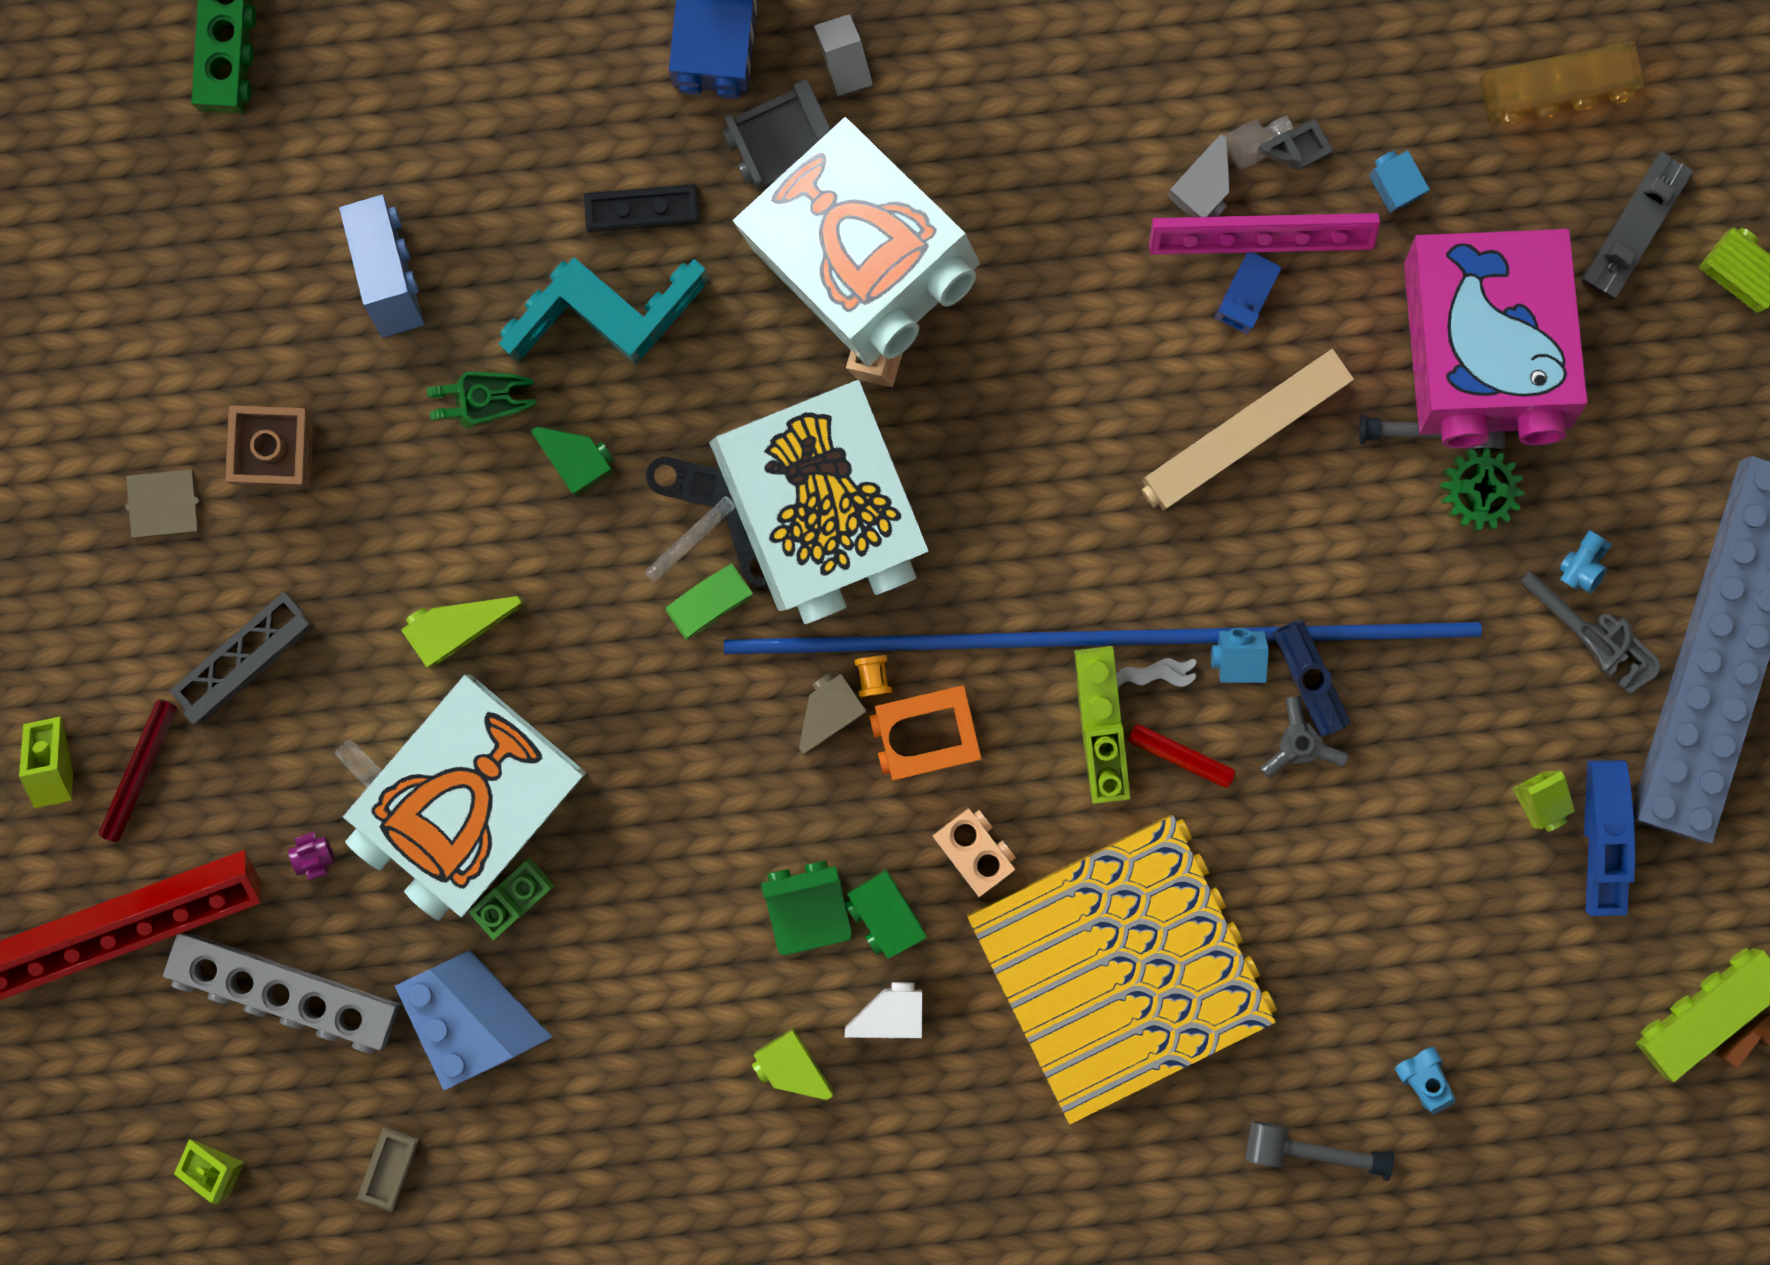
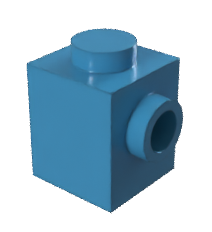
[1369,150,1430,214]
[1211,628,1269,683]

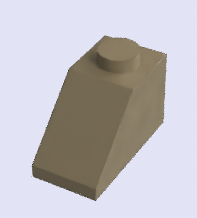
[799,672,867,754]

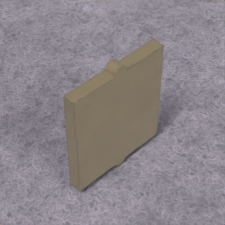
[125,469,200,538]

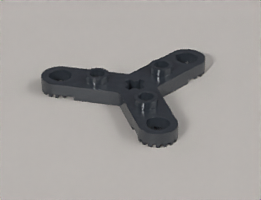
[646,457,767,586]

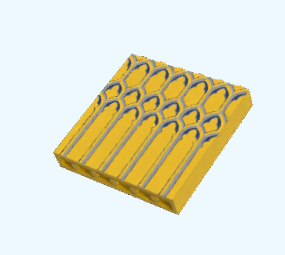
[966,815,1277,1125]

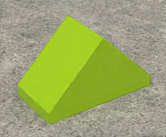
[174,1139,244,1205]

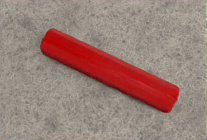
[1128,724,1236,788]

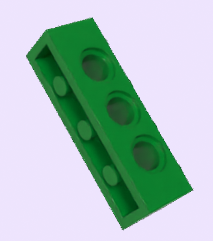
[191,0,256,114]

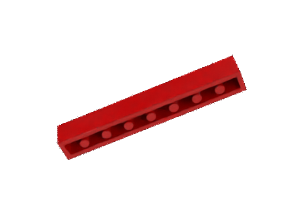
[0,850,261,1000]

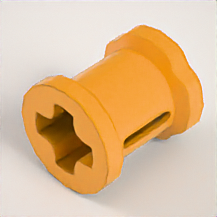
[854,655,893,698]

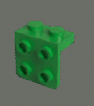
[761,860,852,955]

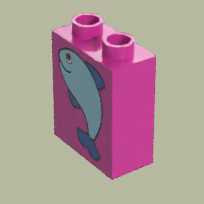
[1404,229,1587,448]

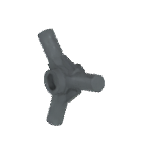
[1260,696,1348,779]

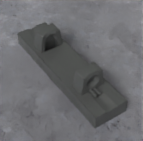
[1580,151,1693,300]

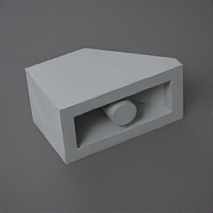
[1167,134,1229,217]

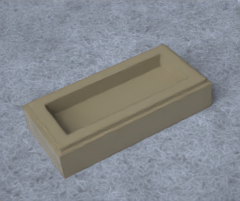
[357,1126,420,1212]

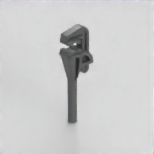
[1519,571,1660,694]

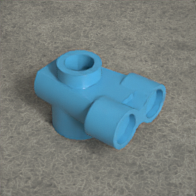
[1560,530,1612,593]
[1395,1047,1456,1114]

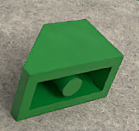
[531,427,614,497]

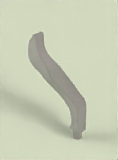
[1116,658,1197,688]

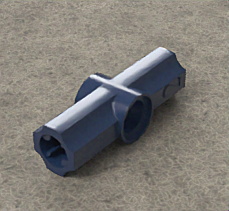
[1272,619,1351,737]

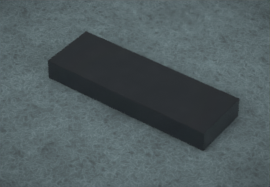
[583,184,700,233]

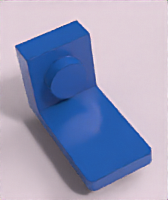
[1214,252,1281,335]

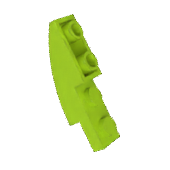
[1074,646,1130,804]

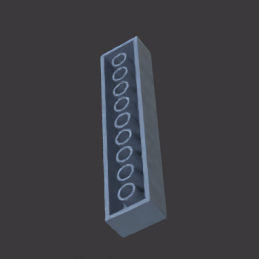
[1633,456,1770,844]

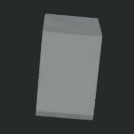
[814,14,873,98]

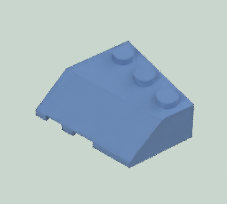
[395,950,553,1090]

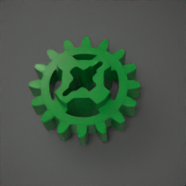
[1439,448,1525,531]

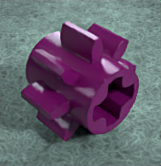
[288,832,335,880]

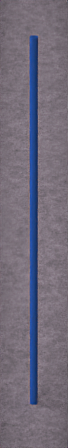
[724,622,1482,655]

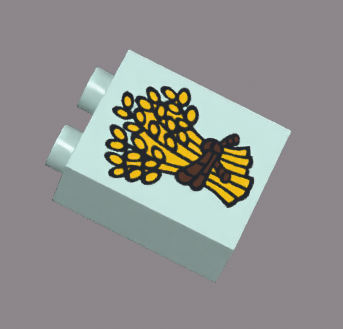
[709,379,929,624]

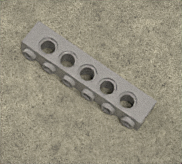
[162,931,401,1054]

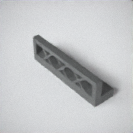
[170,591,315,725]

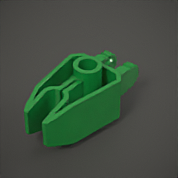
[426,371,537,429]

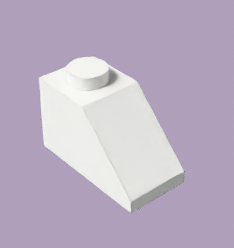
[845,982,922,1038]

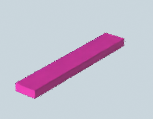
[1149,213,1380,255]

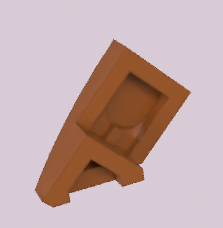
[1716,1013,1770,1068]

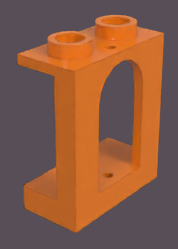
[869,685,982,781]

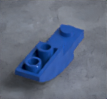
[1584,760,1635,916]

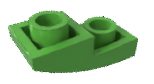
[665,564,753,640]
[468,858,555,941]

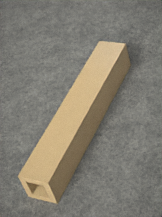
[1141,348,1354,511]

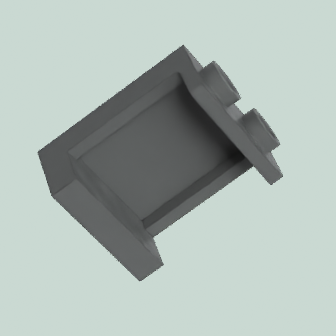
[722,79,831,192]

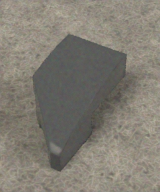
[1258,118,1333,170]

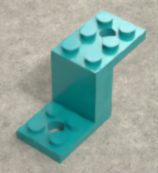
[498,257,710,365]

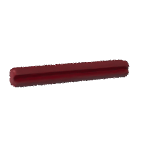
[98,699,177,842]

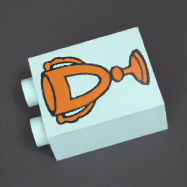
[733,117,980,367]
[343,674,587,921]

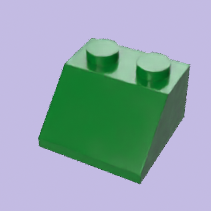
[845,869,927,959]

